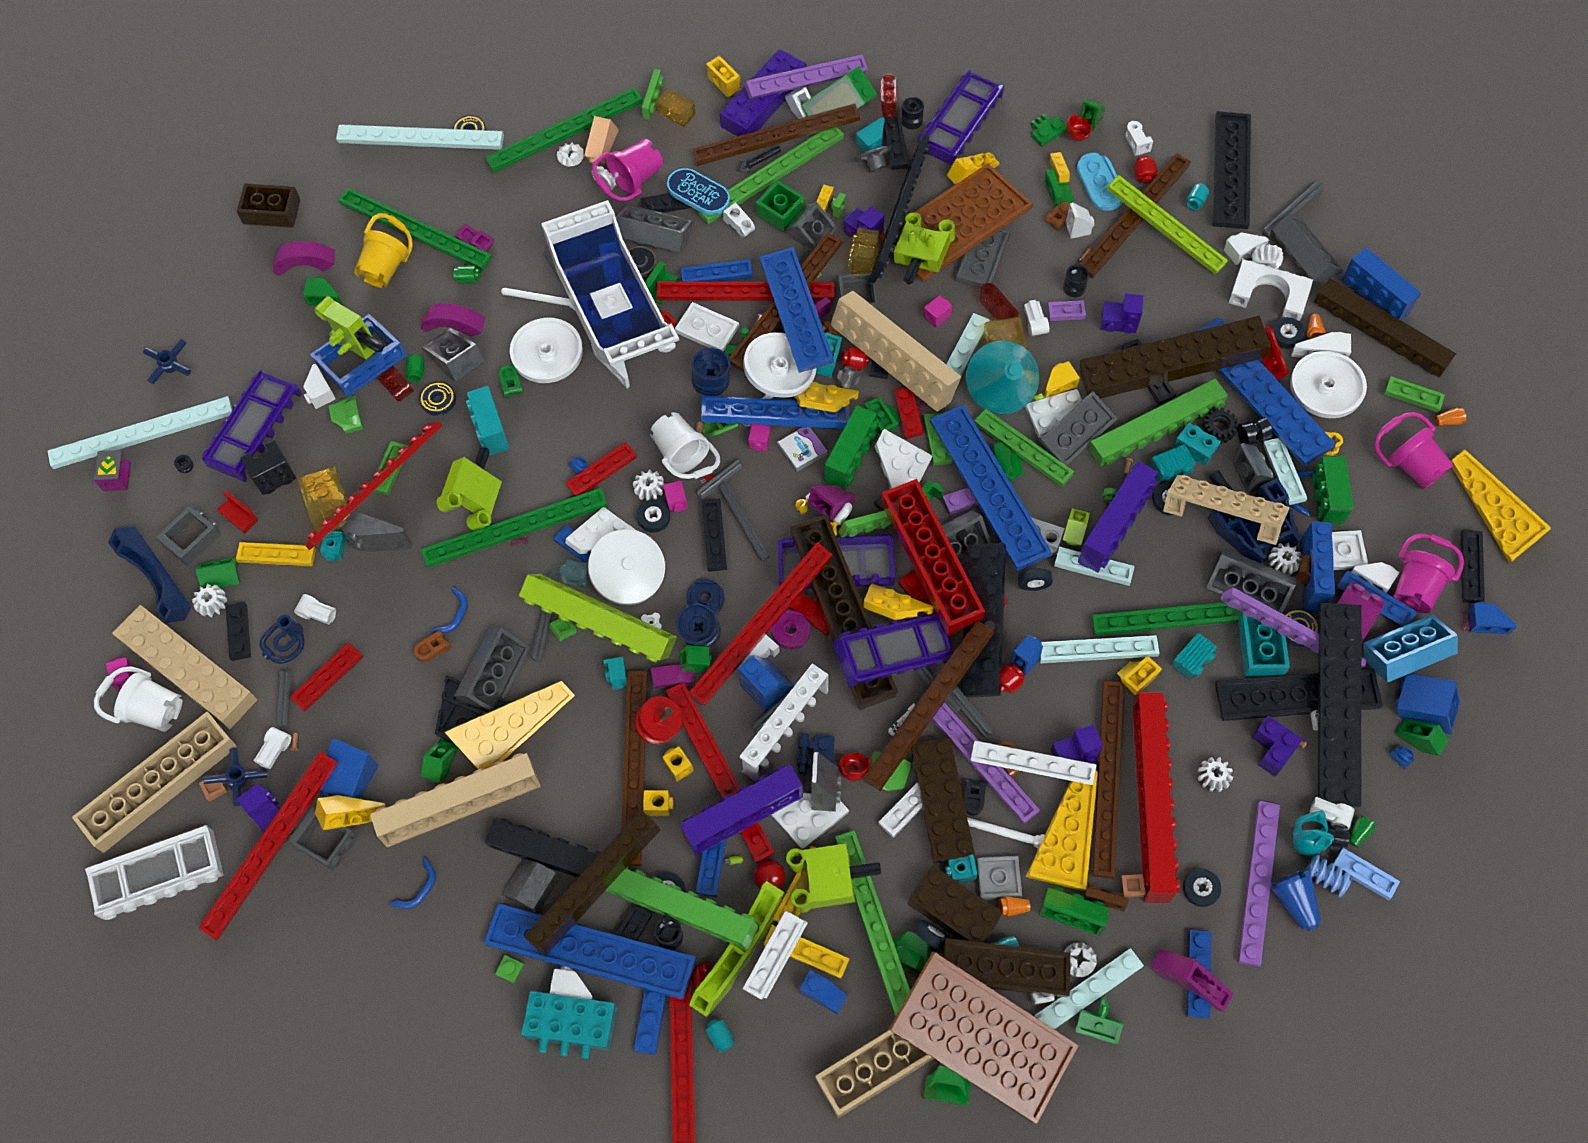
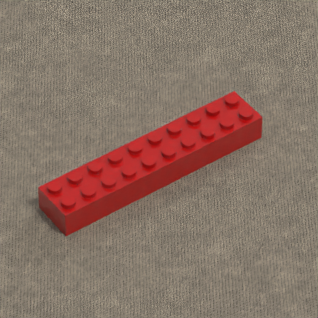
[1132,692,1180,903]

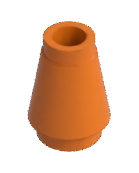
[1307,314,1326,339]
[1435,407,1466,426]
[998,896,1031,917]

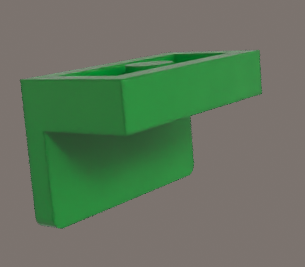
[1044,169,1074,207]
[645,261,678,305]
[195,557,240,588]

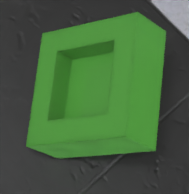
[831,193,846,218]
[549,619,576,641]
[495,955,525,984]

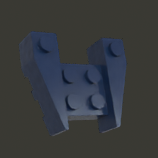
[1208,478,1301,564]

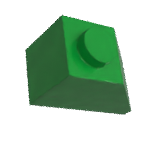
[1080,99,1105,131]
[303,277,343,306]
[1395,718,1449,756]
[421,739,458,783]

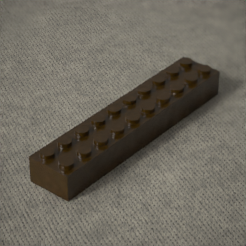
[1079,315,1271,399]
[790,514,898,710]

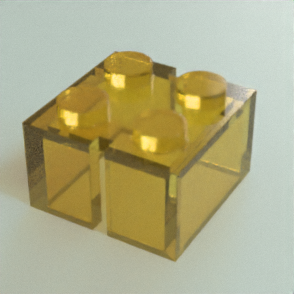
[848,228,879,278]
[983,317,1028,350]

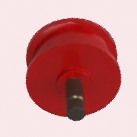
[634,696,683,744]

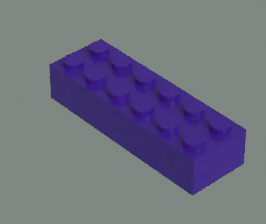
[720,49,806,136]
[1078,461,1158,573]
[680,765,803,857]

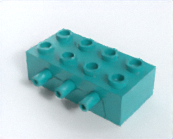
[521,991,617,1059]

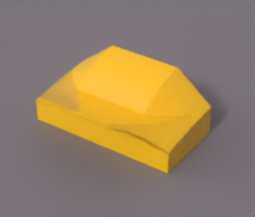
[1117,656,1162,695]

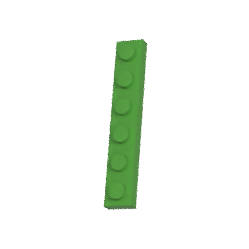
[974,409,1075,487]

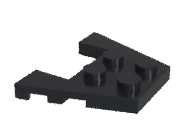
[435,675,511,743]

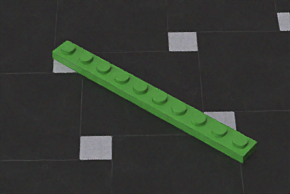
[698,127,844,224]
[835,830,910,1017]

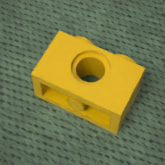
[706,56,741,98]

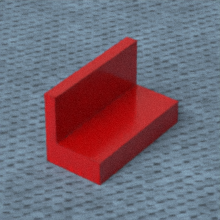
[217,490,258,534]

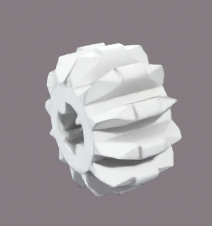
[1252,244,1283,269]
[633,469,665,501]
[1268,543,1302,576]
[192,584,228,617]
[1197,757,1233,792]

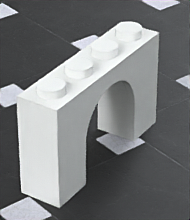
[1228,259,1313,321]

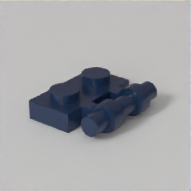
[796,733,835,774]

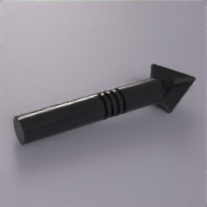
[738,146,781,172]

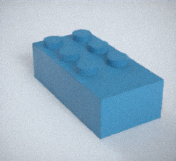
[1363,614,1458,683]

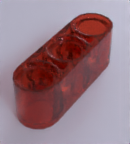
[881,74,897,117]
[979,283,1019,330]
[376,366,414,402]

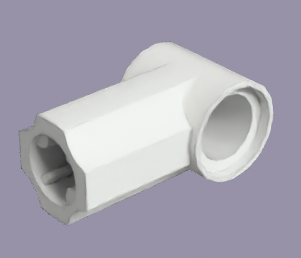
[1024,300,1049,336]
[294,594,336,625]
[254,727,292,769]
[1310,797,1355,830]

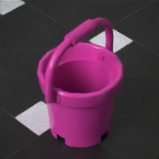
[592,139,663,201]
[1374,412,1454,490]
[1393,533,1464,613]

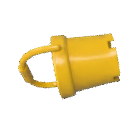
[354,213,413,288]

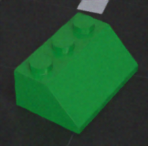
[1039,887,1109,936]

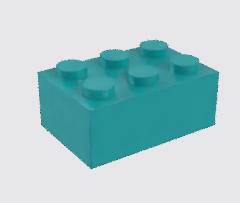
[466,386,510,456]
[1238,613,1290,677]

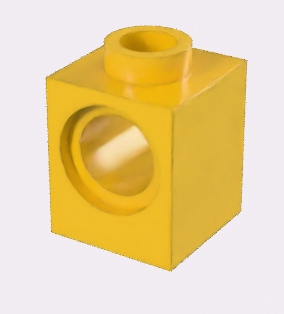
[662,746,694,782]
[643,790,674,816]

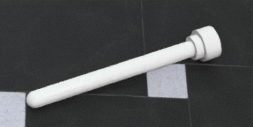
[501,288,581,310]
[967,817,1045,850]

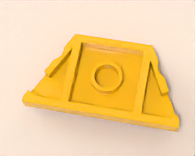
[794,382,859,413]
[863,584,933,620]

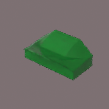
[864,397,901,435]
[994,442,1023,483]
[893,931,931,974]
[924,1065,970,1107]

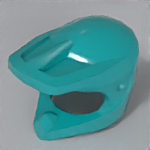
[1293,810,1334,856]

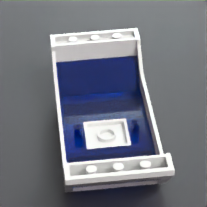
[541,200,679,366]

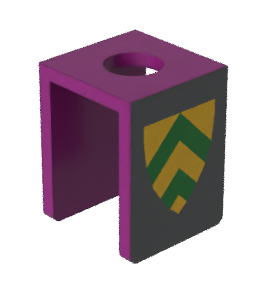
[94,450,131,491]

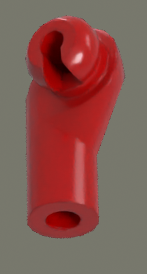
[692,962,712,990]

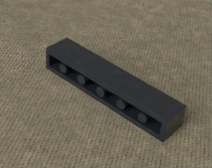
[484,819,602,878]

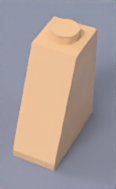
[584,116,619,165]

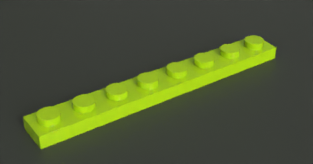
[1106,175,1228,275]

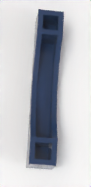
[108,527,191,624]

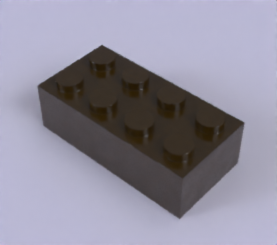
[908,865,1003,943]

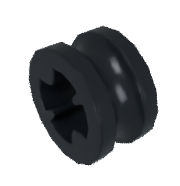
[174,455,194,473]

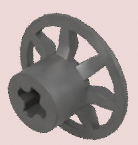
[856,146,892,172]

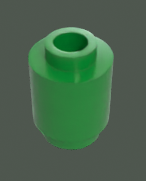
[453,266,481,284]
[405,354,425,382]

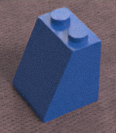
[738,655,794,712]
[1395,674,1461,735]
[319,738,379,799]

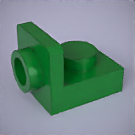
[922,480,944,502]

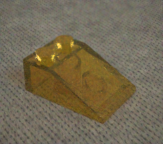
[298,467,351,532]

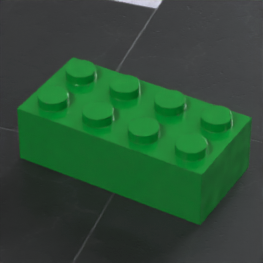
[825,405,879,491]

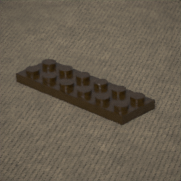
[911,738,975,863]
[943,938,1071,998]

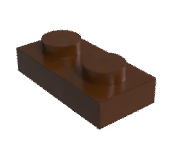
[1084,886,1129,911]

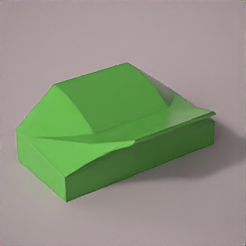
[329,395,364,433]

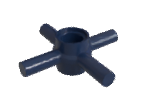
[143,339,191,384]
[203,748,267,806]

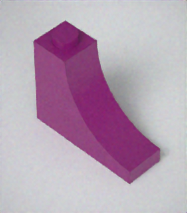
[1150,949,1233,1012]

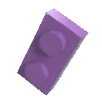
[1047,300,1086,321]
[942,488,978,515]

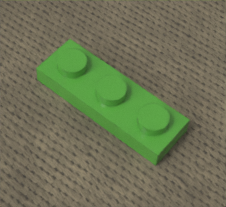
[642,69,664,120]
[1384,376,1445,413]
[924,412,952,466]
[373,441,408,496]
[838,511,891,538]

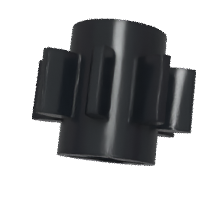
[1328,824,1350,852]

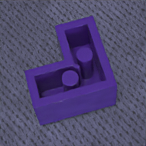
[843,206,884,249]
[1100,293,1143,333]
[1252,715,1303,777]
[1051,724,1103,763]
[237,784,280,833]

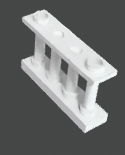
[743,911,808,1000]

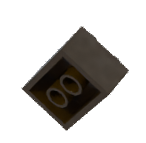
[236,183,301,227]

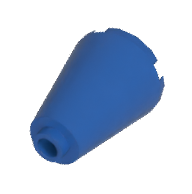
[1269,869,1321,931]

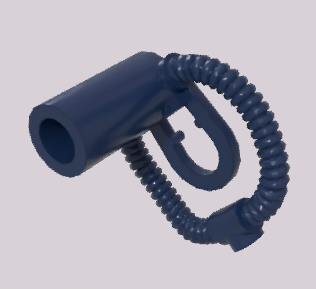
[259,614,305,664]

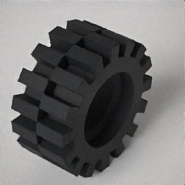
[1202,408,1238,444]

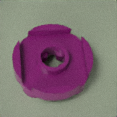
[772,611,810,649]

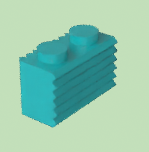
[1150,444,1196,483]
[1171,633,1217,680]

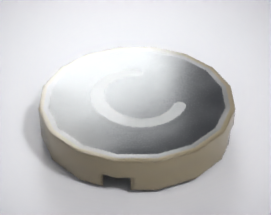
[622,246,657,278]

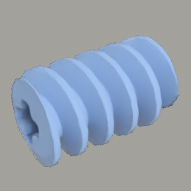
[1303,854,1352,898]

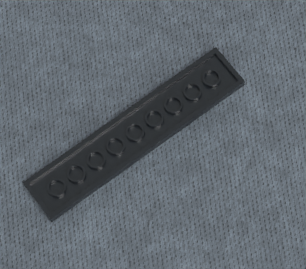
[868,134,930,284]
[1318,603,1362,807]

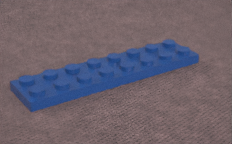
[760,247,834,373]
[701,396,850,430]

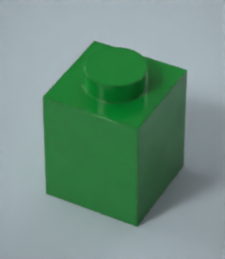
[680,645,712,672]

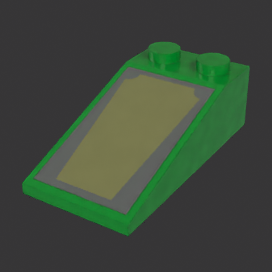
[801,66,877,133]

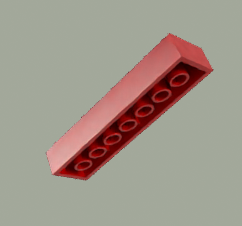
[881,479,985,634]

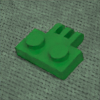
[1030,114,1066,147]

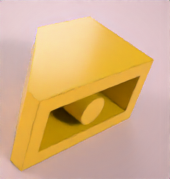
[1044,361,1080,398]

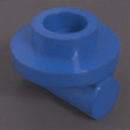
[568,457,589,474]
[1390,746,1414,769]

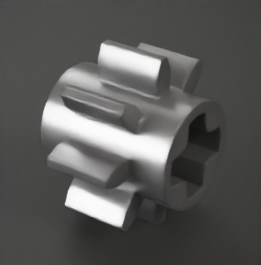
[837,366,861,389]

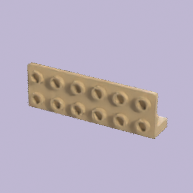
[1163,475,1289,545]

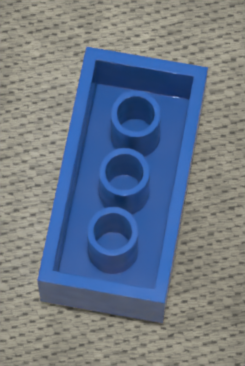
[1342,247,1421,320]

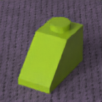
[1063,508,1090,546]

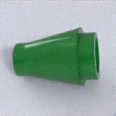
[1349,816,1376,848]

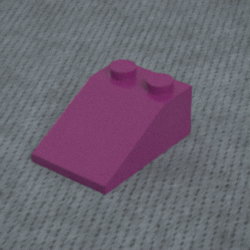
[1337,582,1386,641]

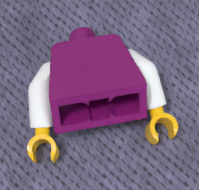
[796,485,855,536]

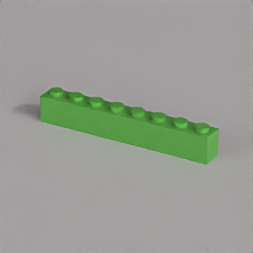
[1088,379,1228,467]
[606,867,758,951]

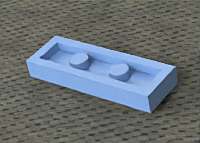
[1333,848,1400,901]

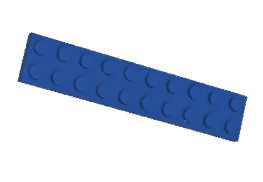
[1197,317,1336,466]
[930,405,1052,571]
[484,904,696,1000]

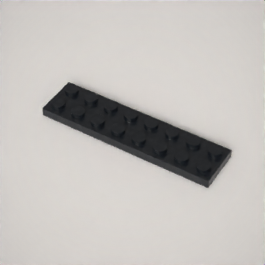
[1213,111,1251,229]
[960,543,1006,698]
[1215,669,1383,721]

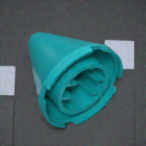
[966,340,1039,414]

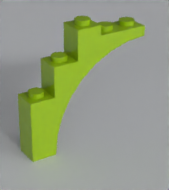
[689,881,784,1017]

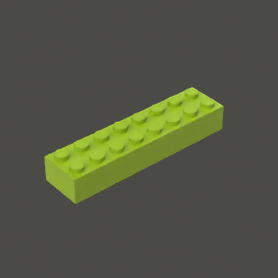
[519,574,677,662]

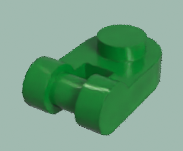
[499,365,523,398]

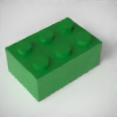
[1311,456,1354,525]

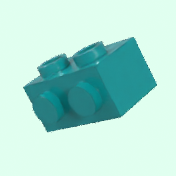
[1174,423,1221,467]

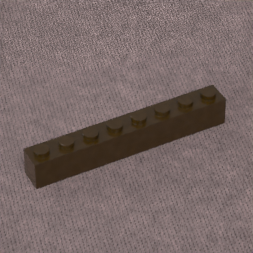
[1314,278,1456,378]
[524,810,660,956]

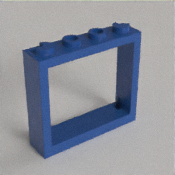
[310,314,407,397]

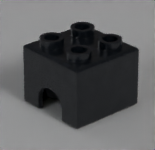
[240,440,296,495]

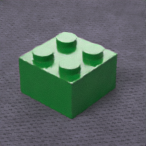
[756,180,805,232]

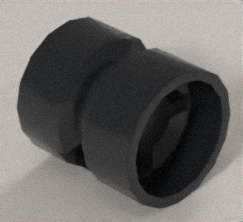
[901,97,924,130]
[1063,264,1089,298]
[1237,416,1273,445]
[654,917,684,950]

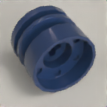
[691,347,730,396]
[676,603,721,647]

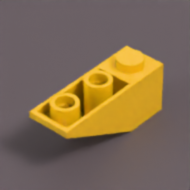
[947,152,1000,185]
[315,795,385,830]

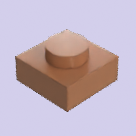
[199,773,228,802]
[1120,874,1146,898]

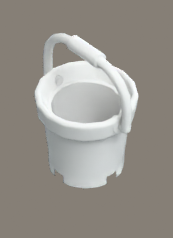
[650,412,720,479]
[94,666,183,732]

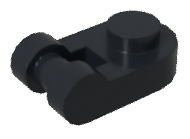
[964,779,986,816]

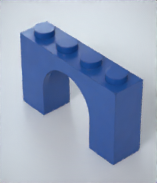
[1300,521,1335,612]

